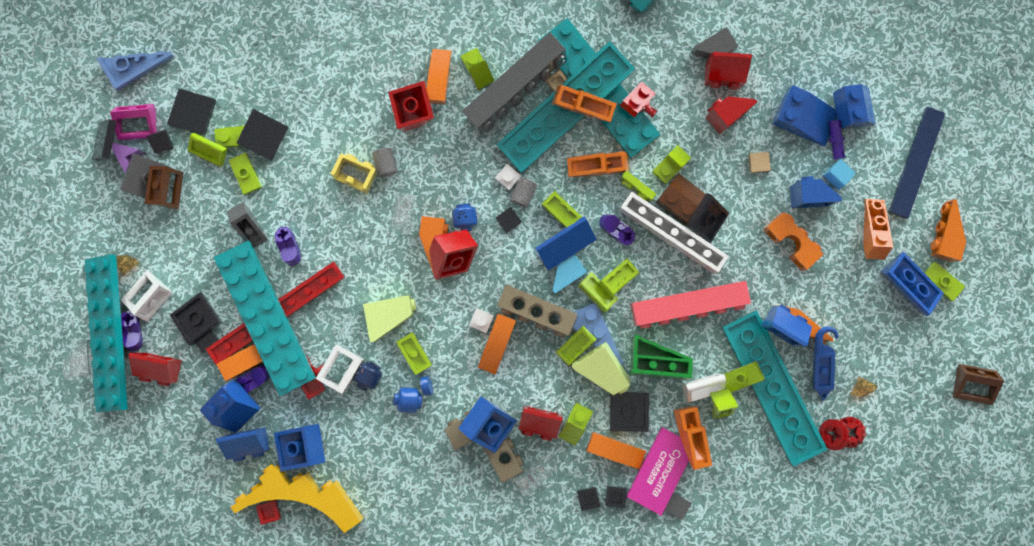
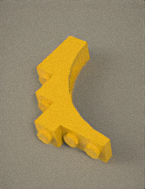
[230,464,363,533]

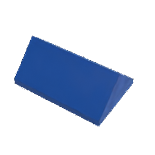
[535,216,597,271]
[880,251,944,316]

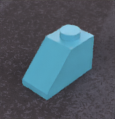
[552,254,587,294]

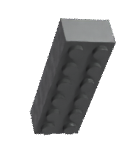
[462,32,567,133]

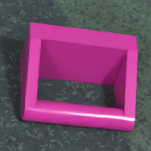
[110,104,157,140]

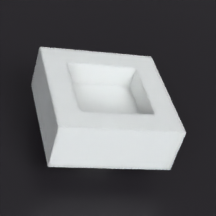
[495,164,521,191]
[469,308,494,333]

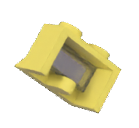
[331,154,377,194]

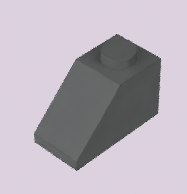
[691,27,738,59]
[227,202,268,248]

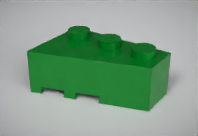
[630,334,693,381]

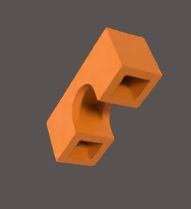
[763,212,824,271]

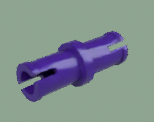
[828,120,846,159]

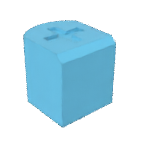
[822,159,855,190]

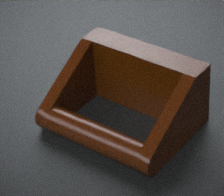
[144,166,184,210]
[953,364,1004,405]

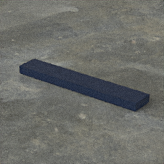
[888,107,946,219]

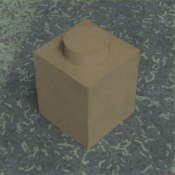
[444,418,472,450]

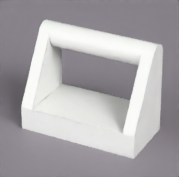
[121,270,173,322]
[316,345,365,394]
[681,373,726,403]

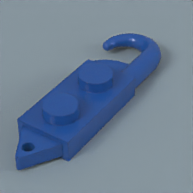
[813,326,839,401]

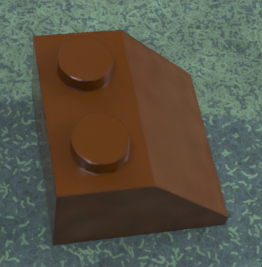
[655,173,705,226]

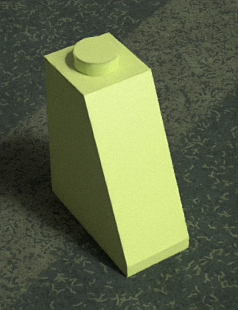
[363,295,417,342]
[572,342,631,395]

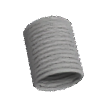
[372,148,398,177]
[510,177,537,208]

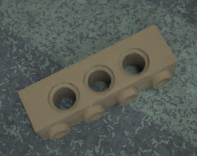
[497,285,578,338]
[464,409,524,483]

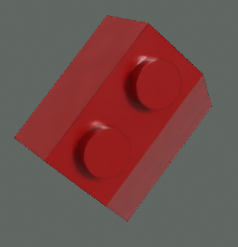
[704,52,752,90]
[388,81,434,131]
[705,96,757,134]
[429,229,478,280]
[129,352,182,386]
[518,406,563,441]

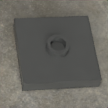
[119,153,172,198]

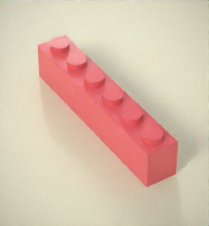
[630,281,751,329]

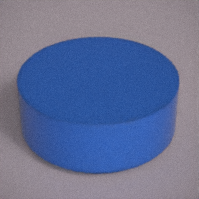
[420,376,433,396]

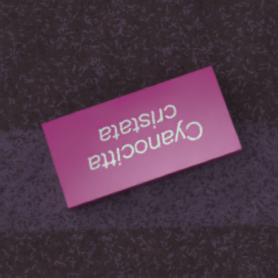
[626,427,689,516]

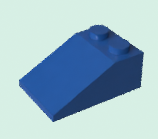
[772,85,837,147]

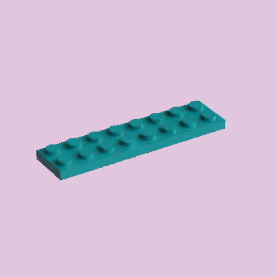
[538,18,661,159]
[496,41,636,173]
[213,240,316,396]
[84,254,128,412]
[721,310,828,467]

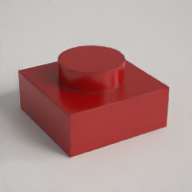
[256,499,282,525]

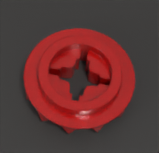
[835,417,866,448]
[819,419,850,450]

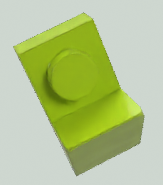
[460,47,495,90]
[652,145,691,185]
[710,389,738,419]
[558,402,593,445]

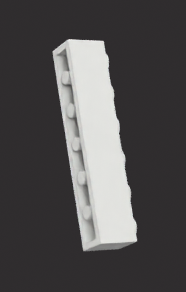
[619,192,729,274]

